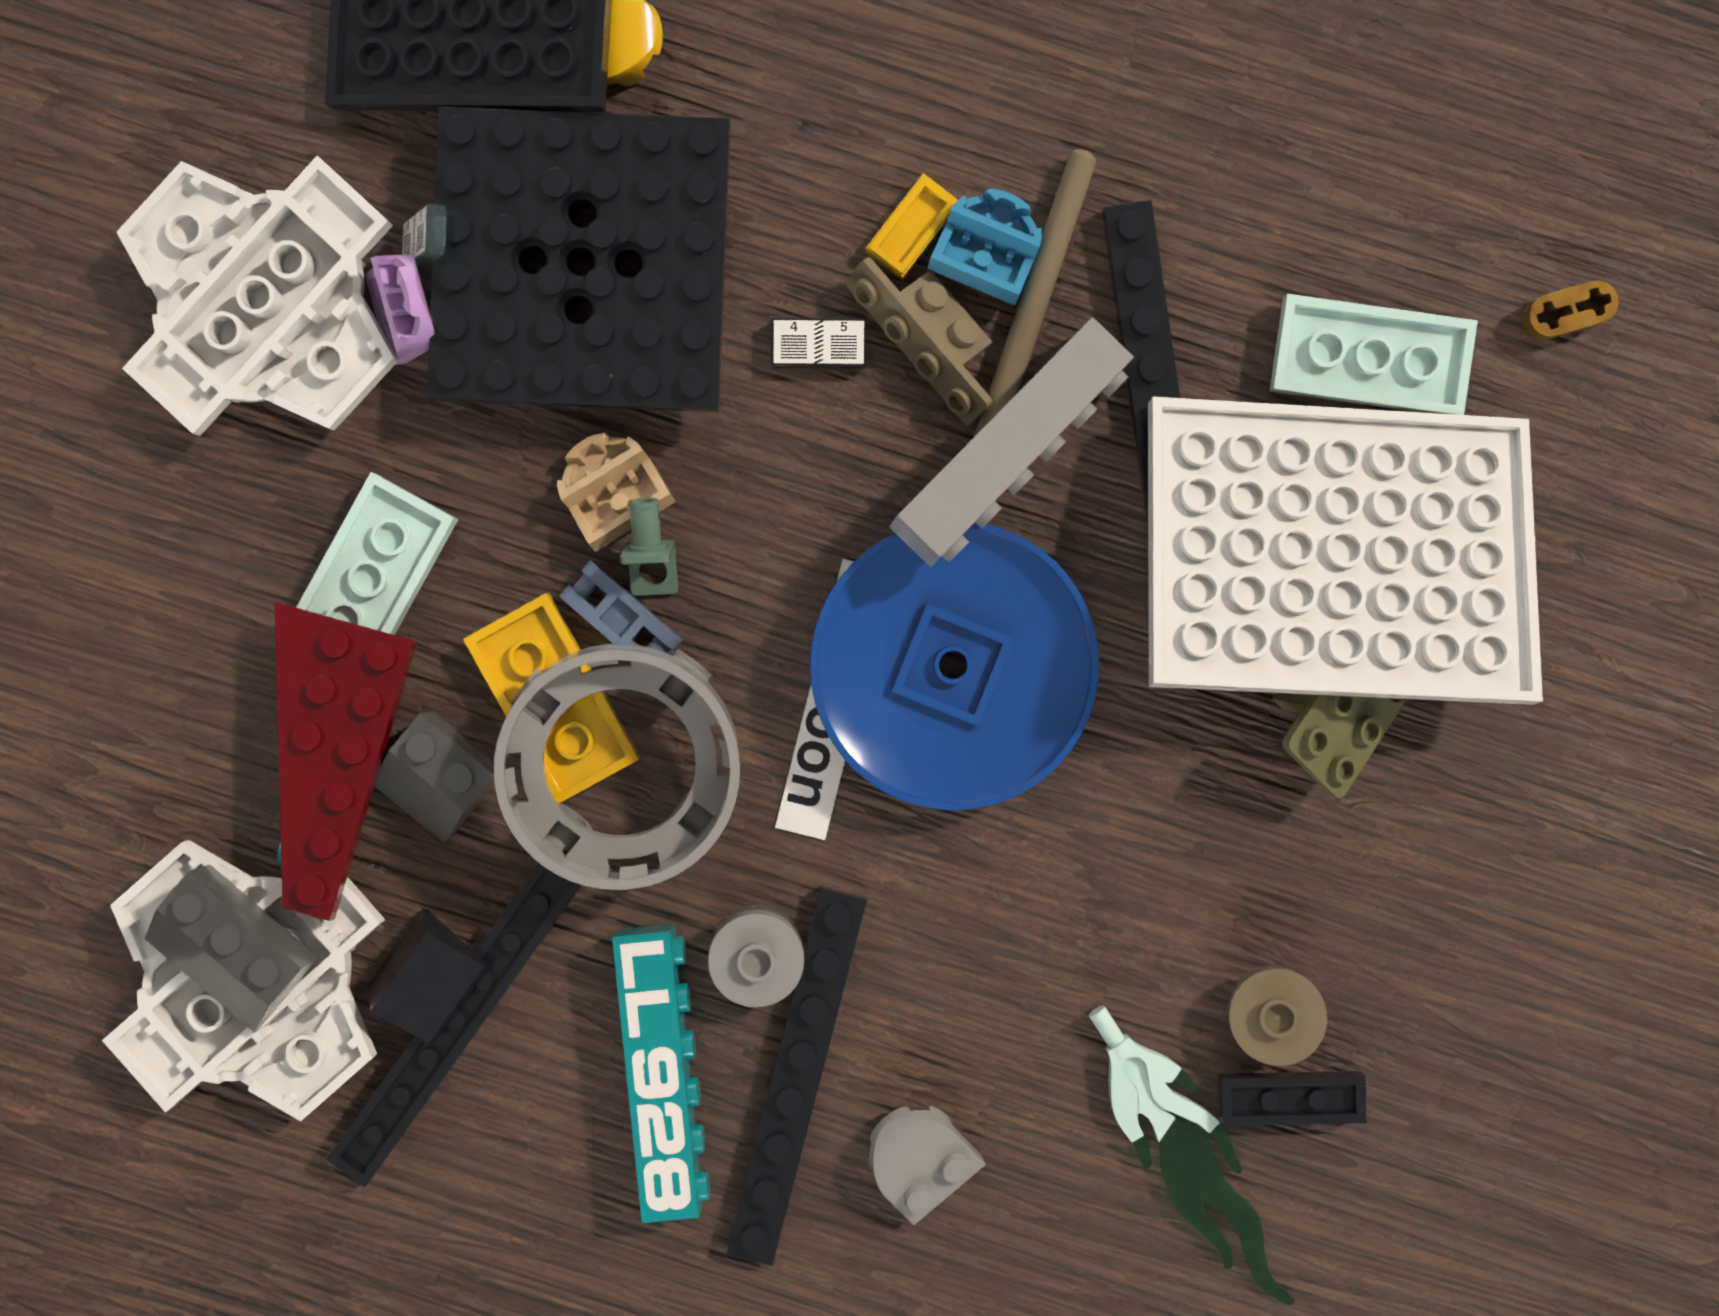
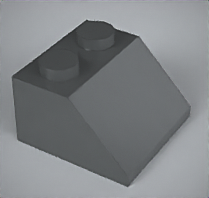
[375,711,495,844]

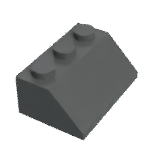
[144,865,319,1033]

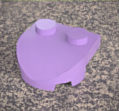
[365,254,435,365]

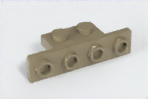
[846,257,993,426]

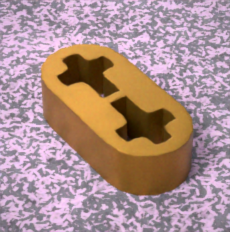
[1521,280,1619,341]

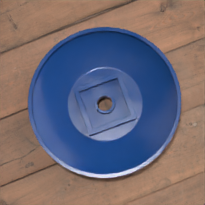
[810,523,1099,810]

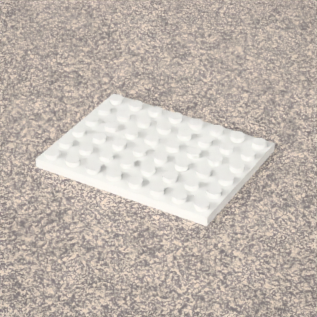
[1148,397,1543,705]

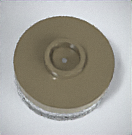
[1226,965,1327,1066]

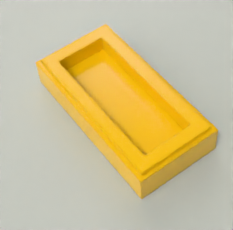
[865,173,958,281]

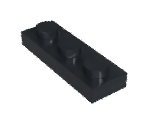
[1218,1071,1367,1126]

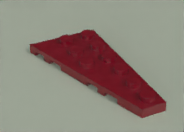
[274,601,417,921]

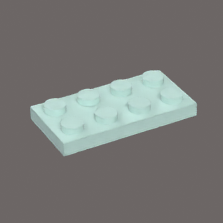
[1270,294,1478,415]
[296,472,458,635]

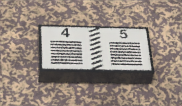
[771,318,867,369]

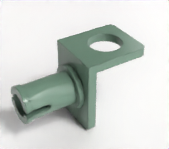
[620,497,679,596]

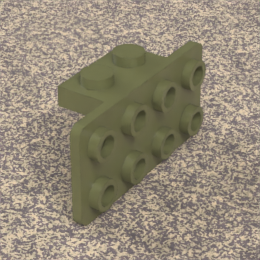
[1272,693,1407,798]

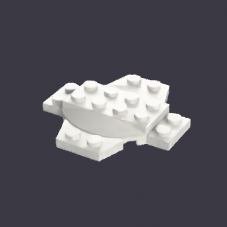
[117,156,399,436]
[102,840,385,1121]

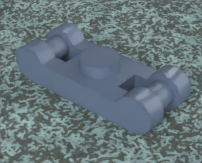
[559,560,683,653]

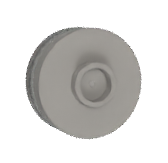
[708,905,804,1007]

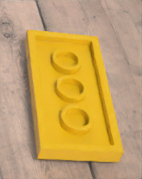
[463,593,641,803]

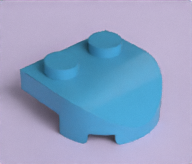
[927,189,1042,305]

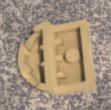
[557,433,676,552]

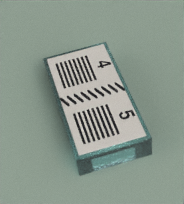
[402,203,447,271]

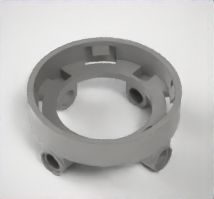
[494,643,740,890]

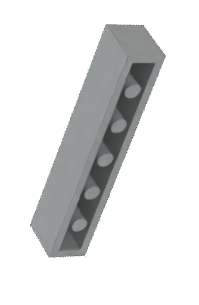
[889,317,1134,567]

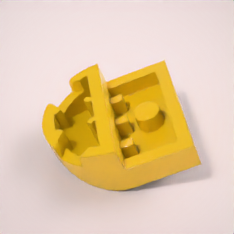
[607,0,663,87]

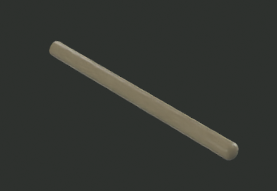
[973,149,1096,438]

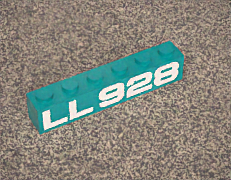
[612,924,710,1223]

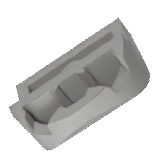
[867,1106,986,1225]

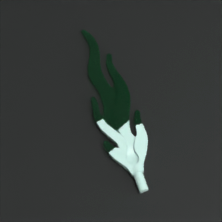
[1089,1005,1295,1305]

